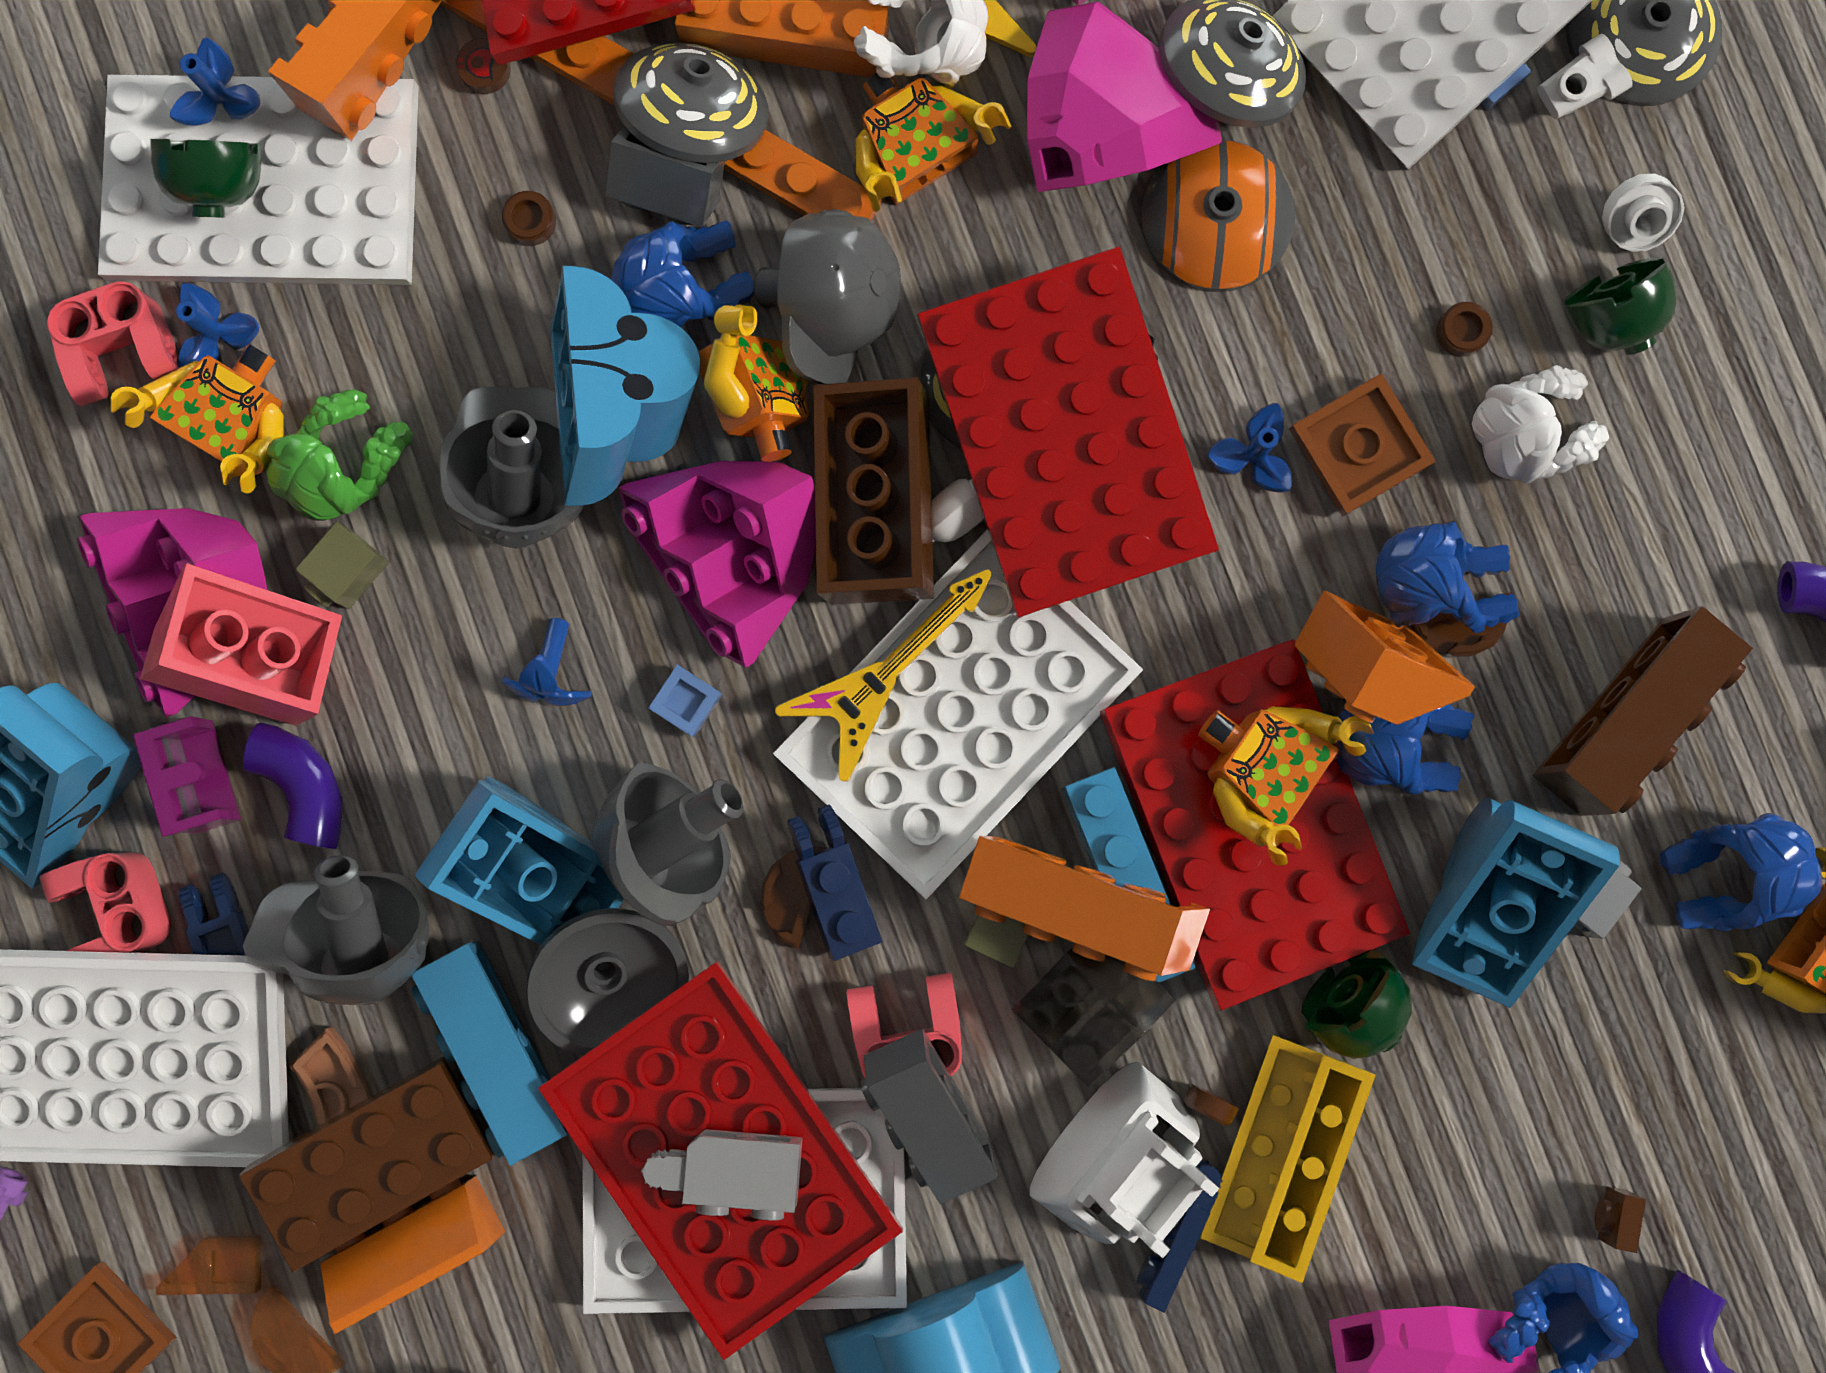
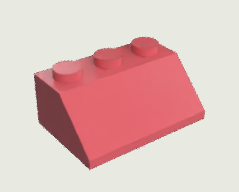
[140,563,342,726]

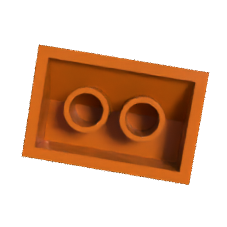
[1295,590,1475,725]
[320,1176,505,1334]

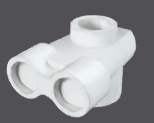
[1537,33,1633,119]

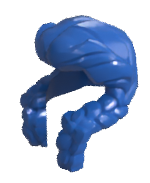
[611,220,754,328]
[1376,521,1519,633]
[1335,704,1474,795]
[1660,813,1823,932]
[1488,1262,1638,1373]

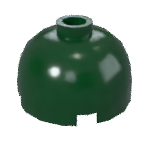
[150,139,261,218]
[1564,257,1677,355]
[1301,950,1412,1059]

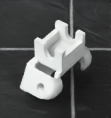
[1030,1062,1219,1258]

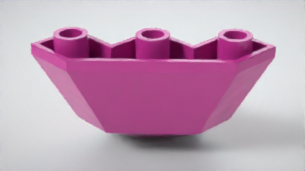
[1027,1,1222,192]
[618,461,816,668]
[77,508,267,718]
[1329,1306,1540,1373]

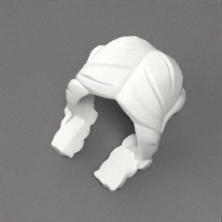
[854,0,989,84]
[1472,365,1609,484]

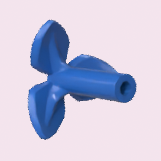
[170,37,261,126]
[176,283,260,368]
[1206,403,1292,493]
[501,618,592,706]

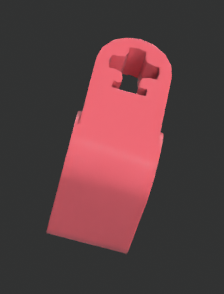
[47,281,179,407]
[39,852,171,953]
[847,972,962,1078]

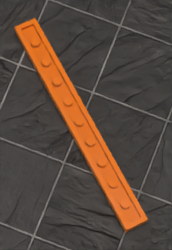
[440,0,882,221]

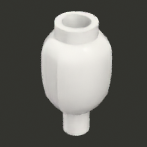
[931,479,984,542]

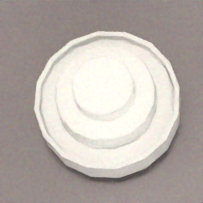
[1602,174,1685,252]

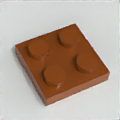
[1289,373,1436,517]
[17,1261,177,1373]

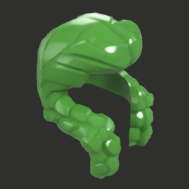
[266,389,413,521]

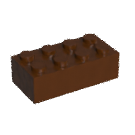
[813,377,934,605]
[1532,606,1753,816]
[239,1056,493,1273]

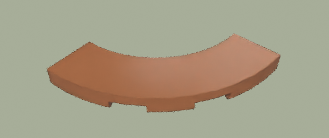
[289,1026,370,1125]

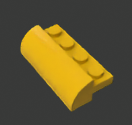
[1201,1035,1376,1283]

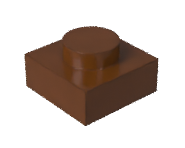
[1594,1186,1646,1253]

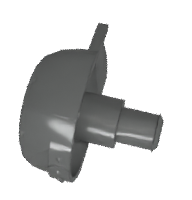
[753,209,901,385]
[440,386,583,549]
[592,763,744,926]
[243,855,430,1005]

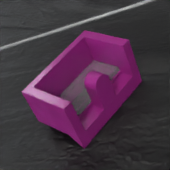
[133,716,241,837]

